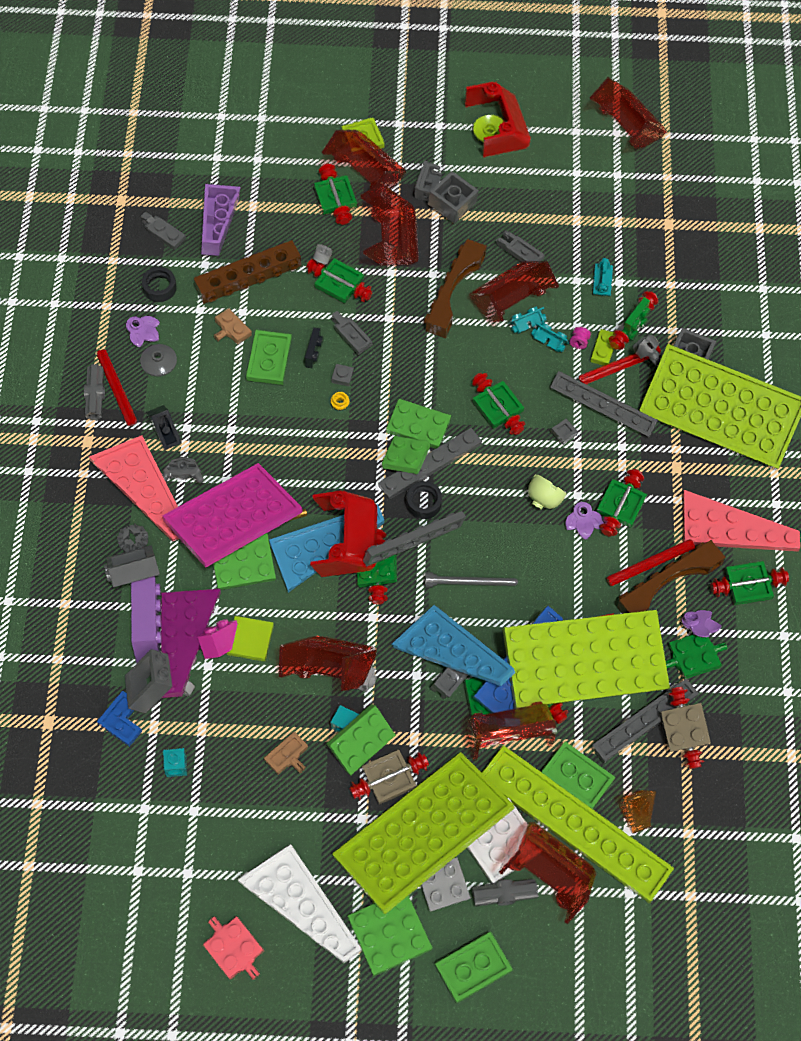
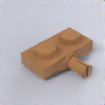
[214,308,252,345]
[264,732,308,775]

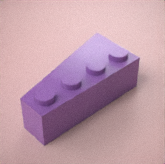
[201,184,240,256]
[131,576,162,663]

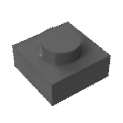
[331,364,354,387]
[551,419,578,444]

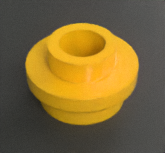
[331,392,349,410]

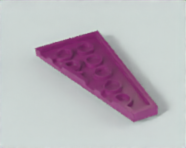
[161,589,221,698]

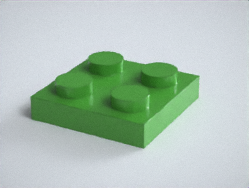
[382,436,430,474]

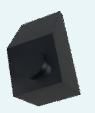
[146,405,182,450]

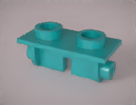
[593,258,613,296]
[507,306,547,334]
[531,322,569,352]

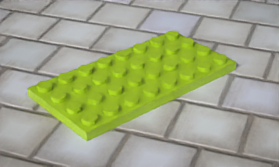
[639,344,801,469]
[503,610,670,709]
[333,752,515,914]

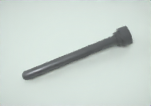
[425,572,518,588]

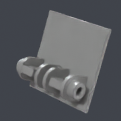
[421,858,471,912]

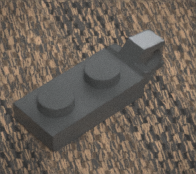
[141,212,186,250]
[332,311,373,355]

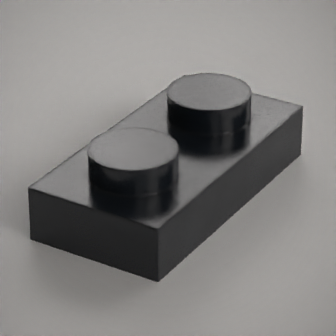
[305,327,324,369]

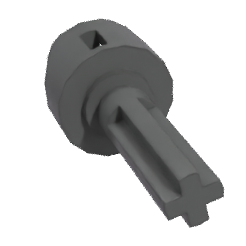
[633,335,662,368]

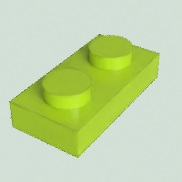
[591,329,614,366]

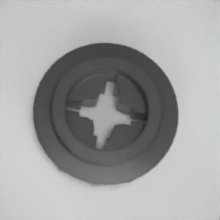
[117,523,148,552]

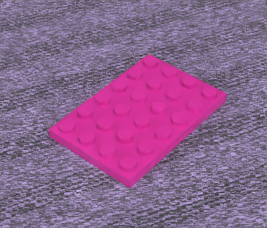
[163,463,303,568]

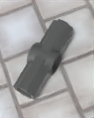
[84,364,105,420]
[472,879,538,906]

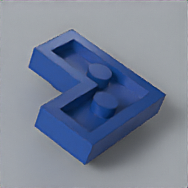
[97,691,142,747]

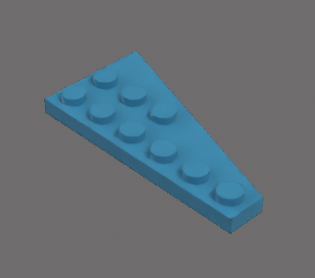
[269,504,384,593]
[392,605,516,686]

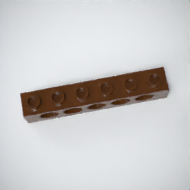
[194,240,302,304]

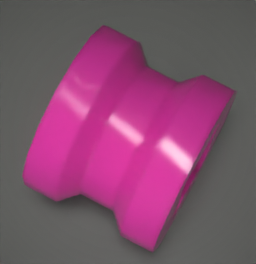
[570,327,591,349]

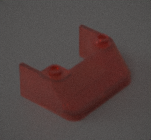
[589,77,668,149]
[321,130,406,196]
[360,183,419,266]
[469,261,559,322]
[279,636,377,691]
[466,702,557,761]
[499,822,596,924]

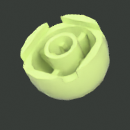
[528,474,567,510]

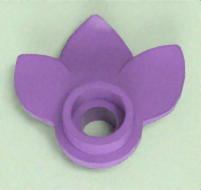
[126,316,160,347]
[566,502,604,540]
[682,610,721,637]

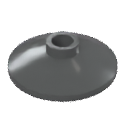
[140,344,177,377]

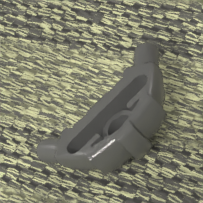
[162,457,204,483]

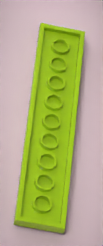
[482,745,674,903]

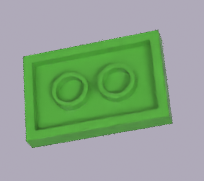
[246,330,292,385]
[386,399,451,449]
[326,704,396,775]
[541,742,615,809]
[435,932,513,1004]

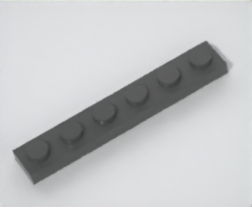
[550,371,658,437]
[378,428,482,500]
[363,511,466,566]
[591,679,699,763]

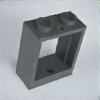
[104,545,160,587]
[125,649,172,713]

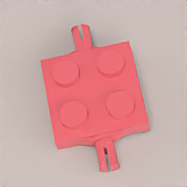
[203,917,264,980]

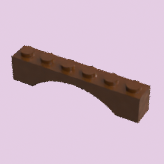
[424,239,487,339]
[617,540,726,614]

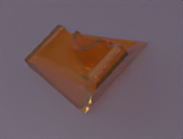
[619,790,656,834]

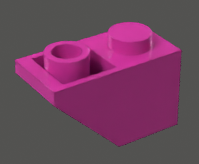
[198,619,238,659]

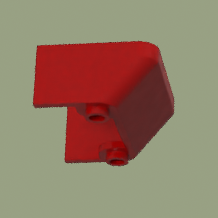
[465,82,531,157]
[310,491,377,577]

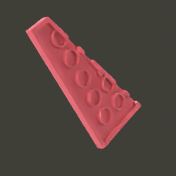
[89,436,179,542]
[683,490,800,552]

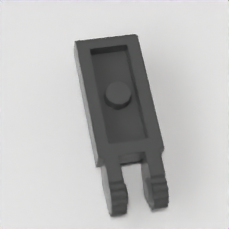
[496,231,545,270]

